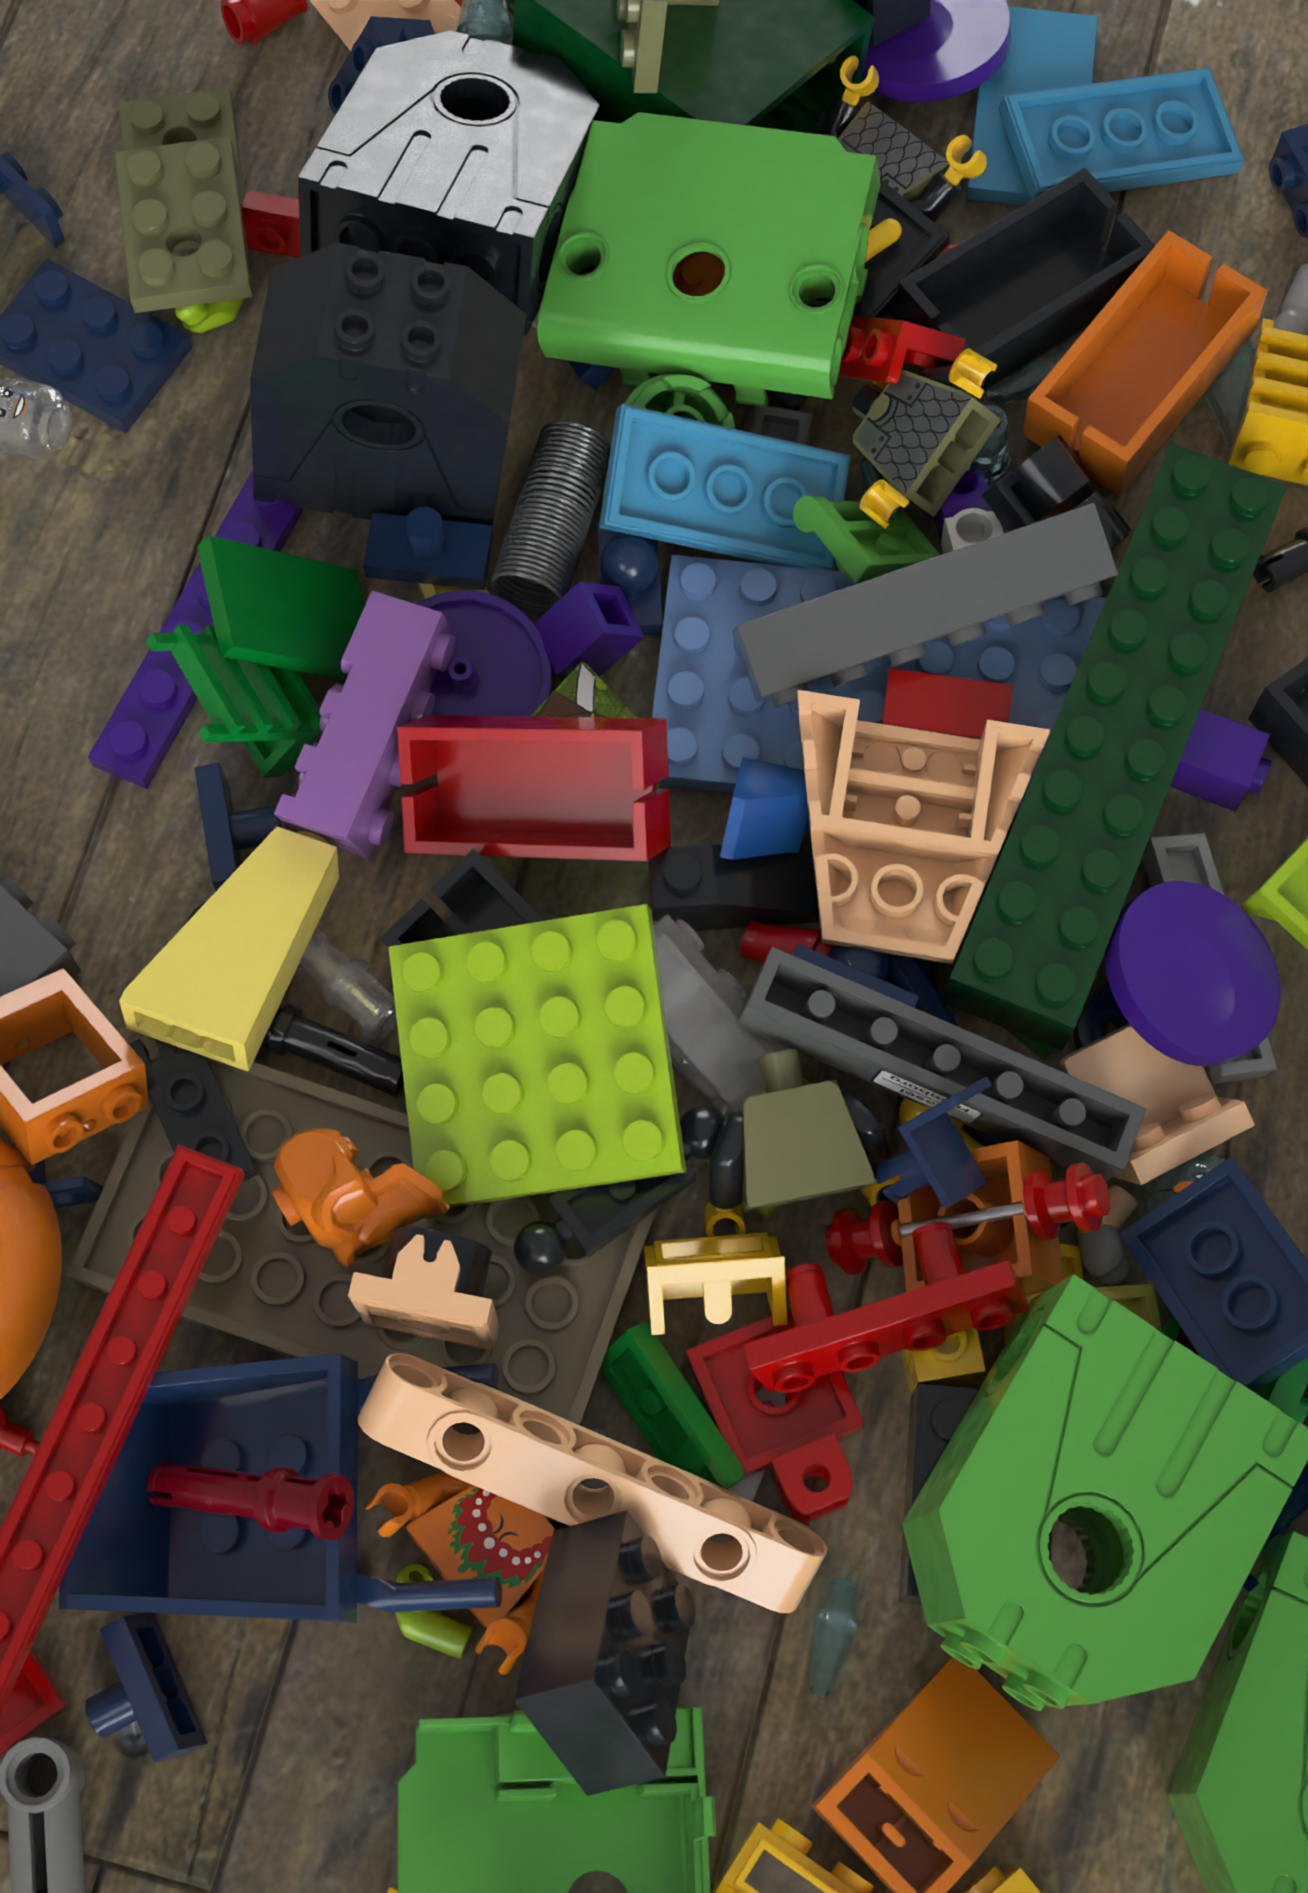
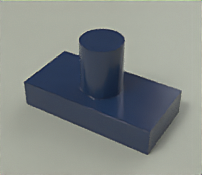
[363,507,494,590]
[194,763,282,891]
[85,1613,208,1763]

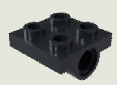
[981,435,1132,550]

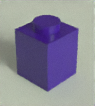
[534,582,644,679]
[1170,708,1272,812]

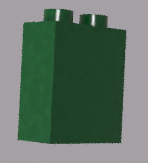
[505,0,875,134]

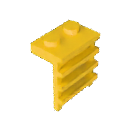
[1228,318,1308,486]

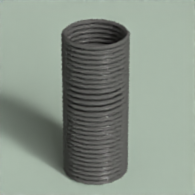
[490,421,611,613]

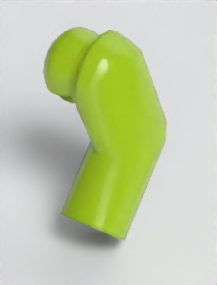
[174,274,252,333]
[393,1563,474,1660]

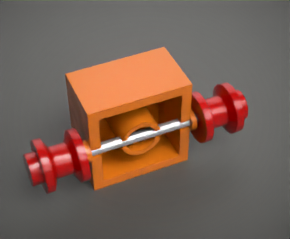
[825,1140,1110,1295]

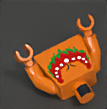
[364,1472,556,1675]

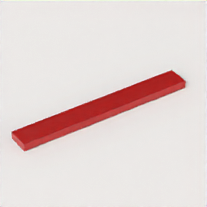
[0,1144,245,1713]

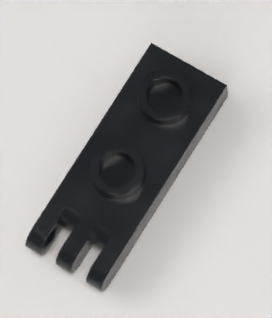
[128,1038,258,1182]

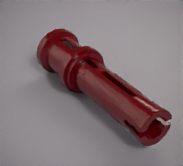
[147,1460,354,1541]

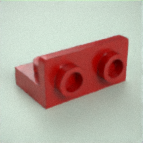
[839,316,966,384]

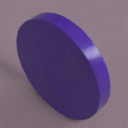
[861,0,1011,102]
[417,590,553,717]
[1105,881,1281,1067]

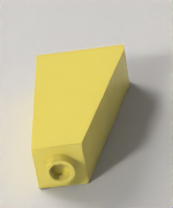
[119,826,339,1072]

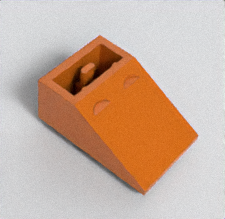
[810,1657,1061,1893]

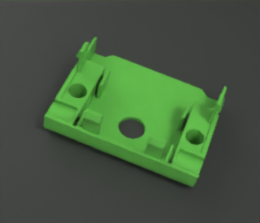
[537,112,881,408]
[398,1707,717,1893]

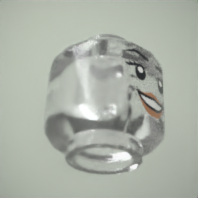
[0,376,72,461]

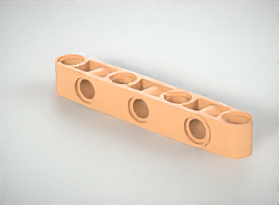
[358,1353,828,1613]

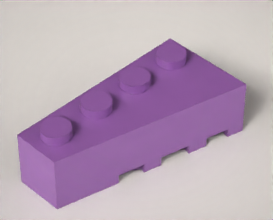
[274,591,455,860]

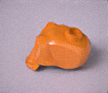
[271,1128,450,1267]

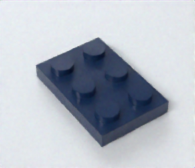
[0,258,192,433]
[1119,1156,1308,1392]

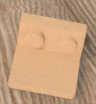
[1060,1024,1255,1185]

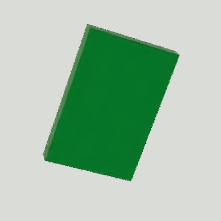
[197,535,365,681]

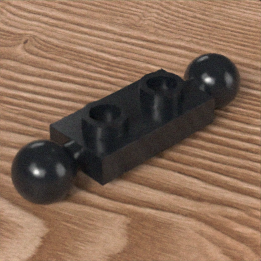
[513,1106,726,1275]

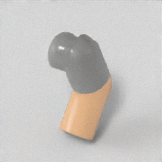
[1077,1185,1138,1286]

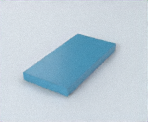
[966,6,1098,206]
[998,67,1245,201]
[599,404,850,570]

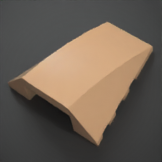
[797,690,1050,964]

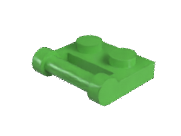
[793,495,940,583]

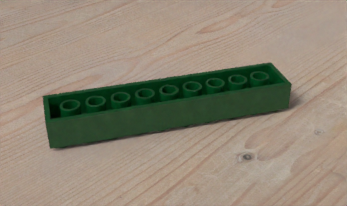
[943,443,1287,1051]

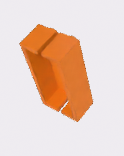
[1023,230,1268,497]

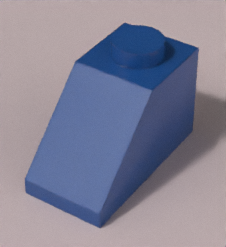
[720,757,811,860]

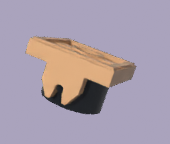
[348,1227,500,1350]

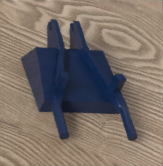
[59,1354,502,1623]

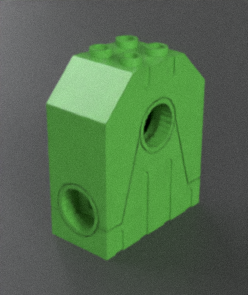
[902,1274,1308,1711]
[1166,1531,1308,1893]

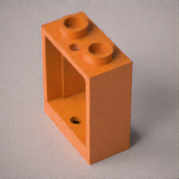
[0,968,149,1166]

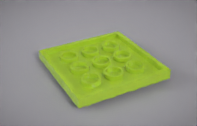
[389,904,686,1207]

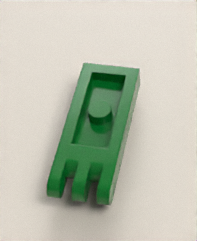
[601,1321,744,1489]

